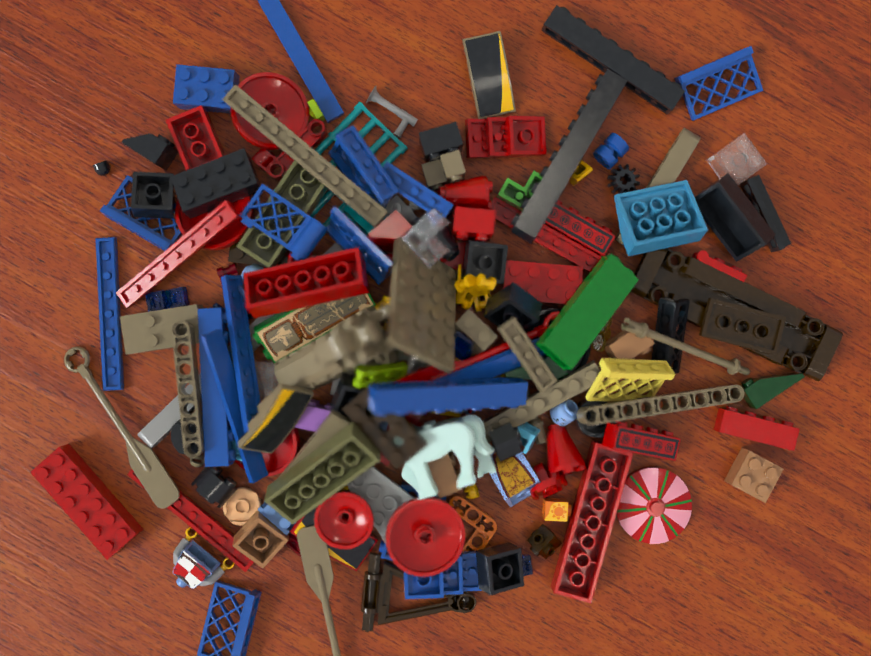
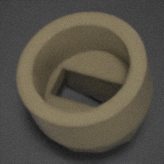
[190,453,205,467]

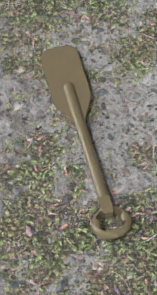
[64,346,180,508]
[297,525,341,656]

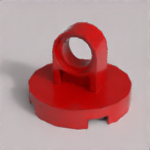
[530,463,568,500]

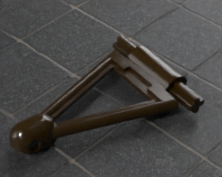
[361,552,476,632]

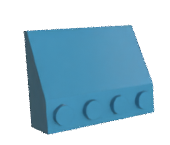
[614,180,708,256]

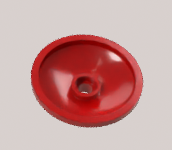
[314,491,374,549]

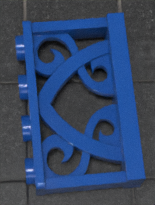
[328,125,399,208]

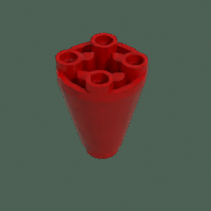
[438,176,493,210]
[547,424,587,478]

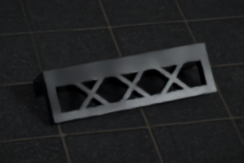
[739,175,791,252]
[651,297,690,374]

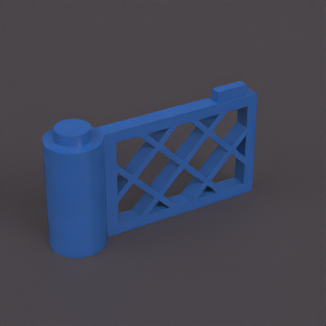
[240,184,328,261]

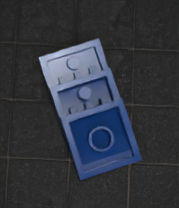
[404,551,482,599]

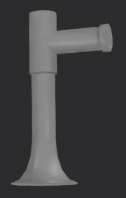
[366,86,418,138]

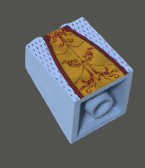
[489,451,540,507]

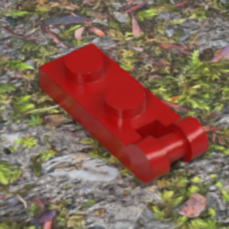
[692,250,747,282]

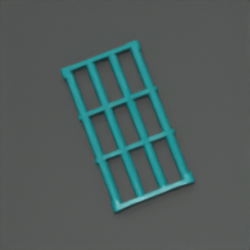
[273,101,408,236]

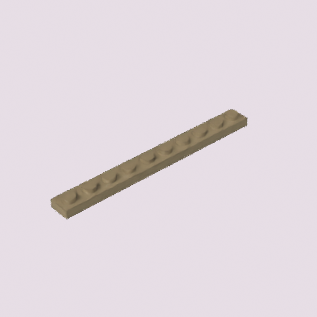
[222,85,388,227]

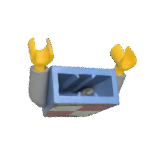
[173,527,235,589]

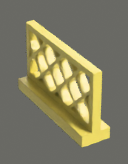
[585,358,676,401]

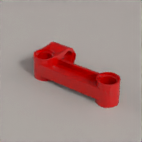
[251,119,327,181]

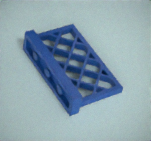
[674,46,763,121]
[383,161,454,222]
[100,175,182,251]
[326,206,393,285]
[197,580,262,656]

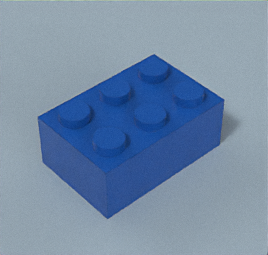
[173,64,240,114]

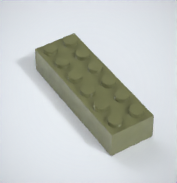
[236,160,328,268]
[264,422,380,524]

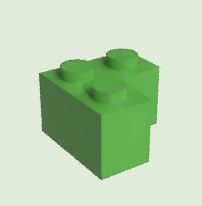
[497,171,542,211]

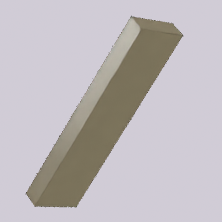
[497,317,557,393]

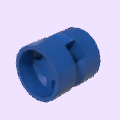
[593,132,630,170]

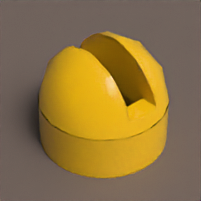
[464,484,480,499]

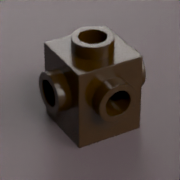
[527,524,562,559]

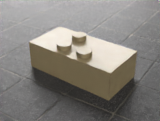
[120,304,203,355]

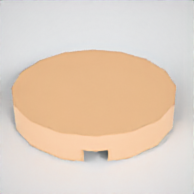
[223,487,262,526]

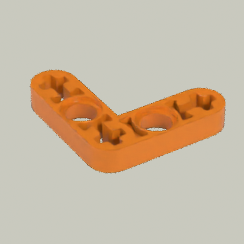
[449,494,497,551]

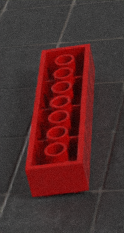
[551,440,633,603]

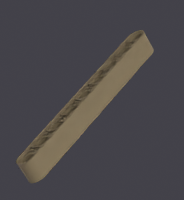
[576,385,744,425]

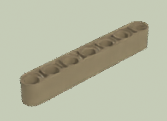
[615,128,701,245]
[172,321,204,458]

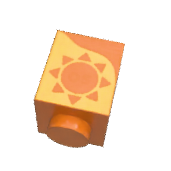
[542,498,571,522]

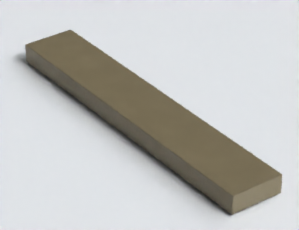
[278,410,350,478]

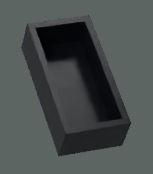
[171,148,261,219]
[695,173,776,262]

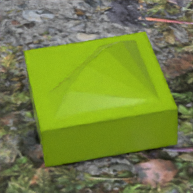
[307,99,325,122]

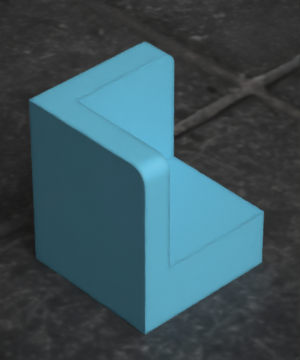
[517,422,540,454]

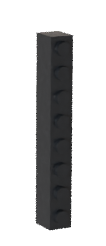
[541,5,685,115]

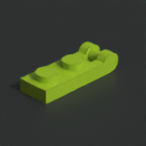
[352,362,408,388]

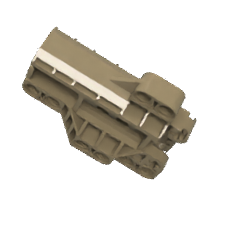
[274,304,398,390]

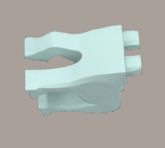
[389,415,497,500]

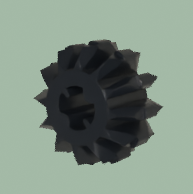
[607,164,640,194]

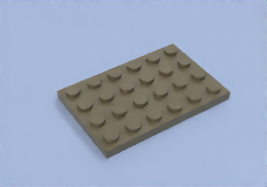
[387,237,456,374]

